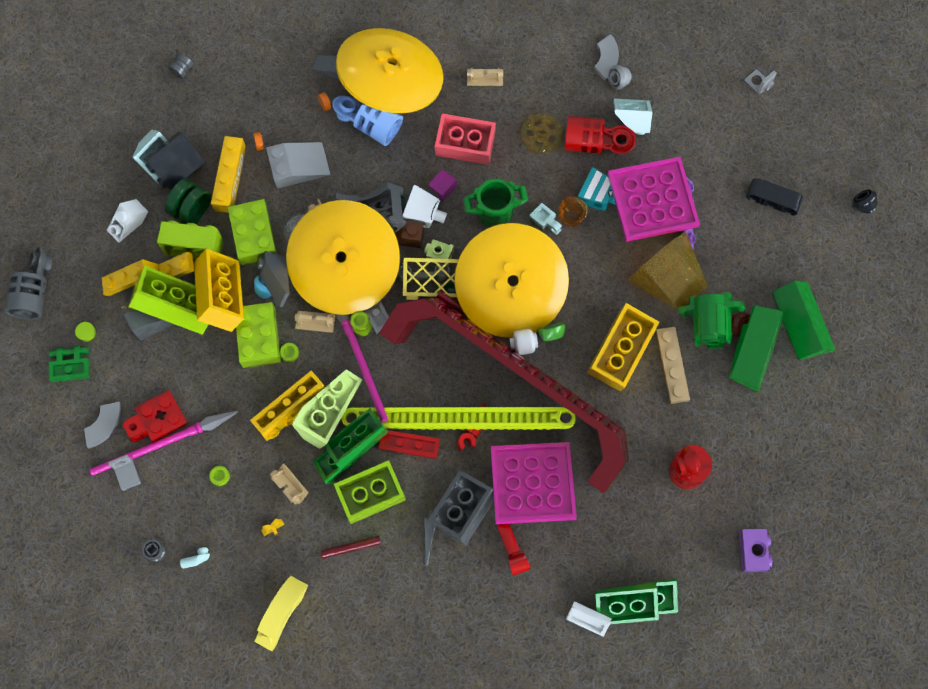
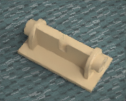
[467,68,503,86]
[295,311,335,333]
[270,464,309,505]

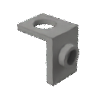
[744,69,777,94]
[108,455,141,491]

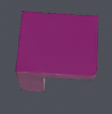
[429,169,457,202]

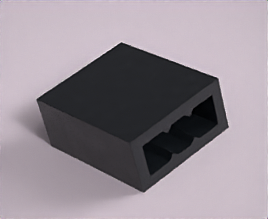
[144,132,205,190]

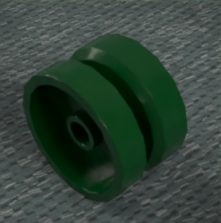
[165,178,211,224]

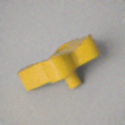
[261,519,284,536]

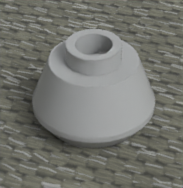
[608,65,632,90]

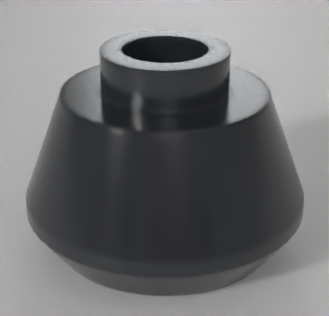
[852,189,878,214]

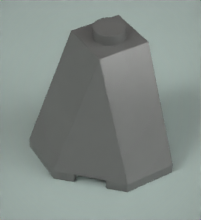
[121,302,174,341]

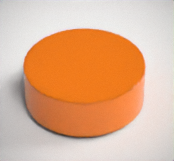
[318,92,331,112]
[253,132,264,151]

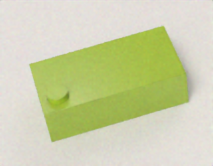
[129,265,209,335]

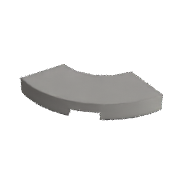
[594,34,619,81]
[84,401,121,448]

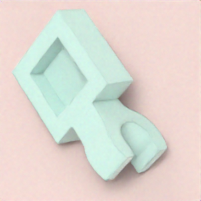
[529,203,562,235]

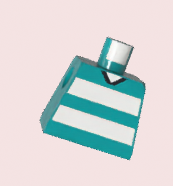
[577,167,616,211]

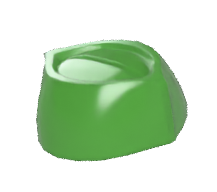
[537,322,565,342]

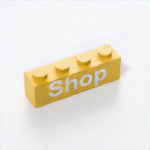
[211,136,246,213]

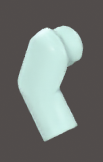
[180,547,210,569]

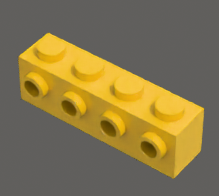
[250,370,325,441]

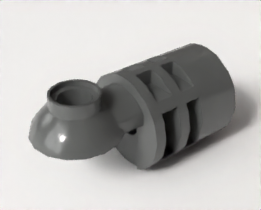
[4,246,52,319]

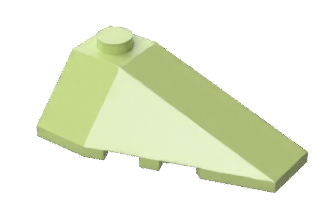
[292,370,362,449]

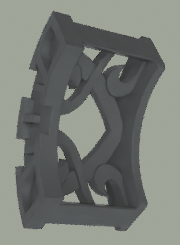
[328,182,406,232]

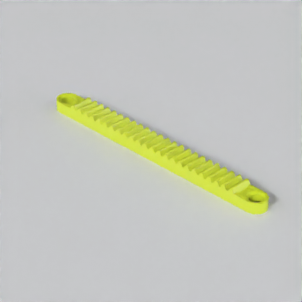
[341,407,576,430]

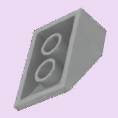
[266,142,331,189]

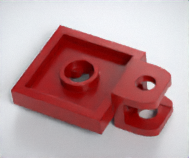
[123,390,188,443]

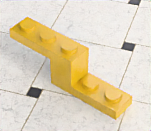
[102,252,194,296]

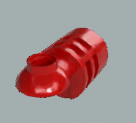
[565,116,636,154]
[668,445,712,489]

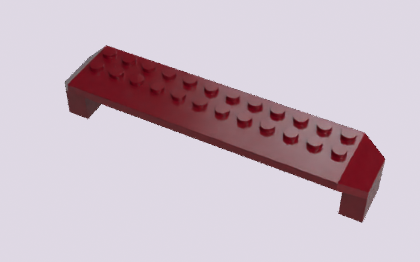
[379,298,629,493]

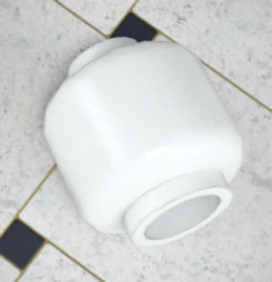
[510,329,538,355]

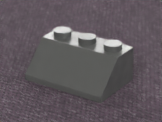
[427,470,494,546]

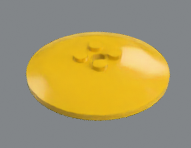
[336,28,443,113]
[286,200,400,315]
[454,223,569,338]

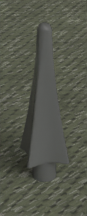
[424,510,436,566]

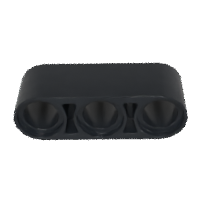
[746,178,803,216]

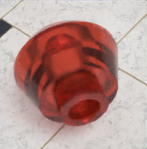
[731,312,750,338]

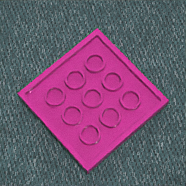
[607,157,700,242]
[491,442,577,524]

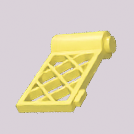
[403,258,459,300]

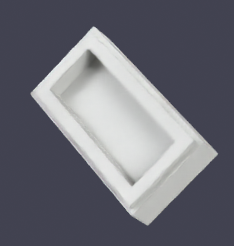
[566,601,612,637]

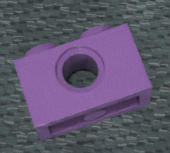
[739,529,772,572]

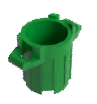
[463,179,528,228]
[678,292,746,349]

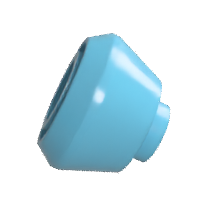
[254,275,272,299]

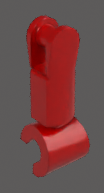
[456,402,486,451]
[498,524,531,576]

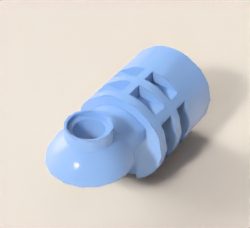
[333,96,403,146]

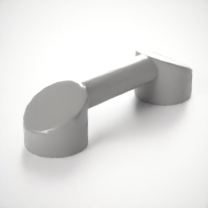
[397,263,450,283]

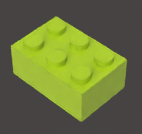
[228,199,277,265]
[157,220,224,259]
[236,302,281,368]
[334,460,406,524]

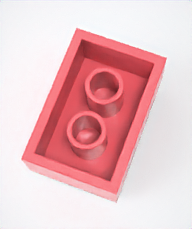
[435,114,496,165]

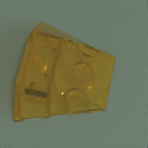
[627,231,708,311]

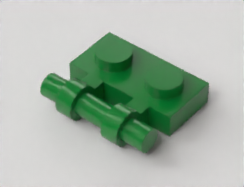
[49,345,90,382]

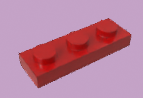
[378,430,440,459]

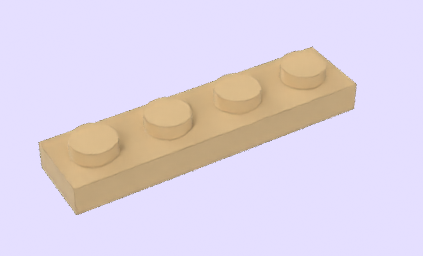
[656,327,690,404]

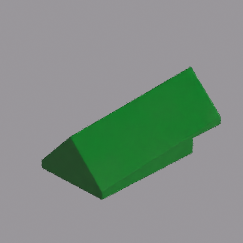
[772,281,836,361]
[729,305,783,392]
[313,408,389,485]
[594,578,678,625]

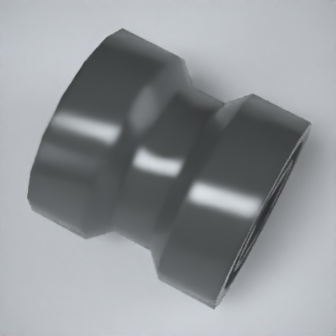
[168,53,194,79]
[142,539,166,562]

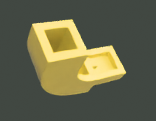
[255,576,308,651]

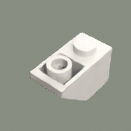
[107,199,148,243]

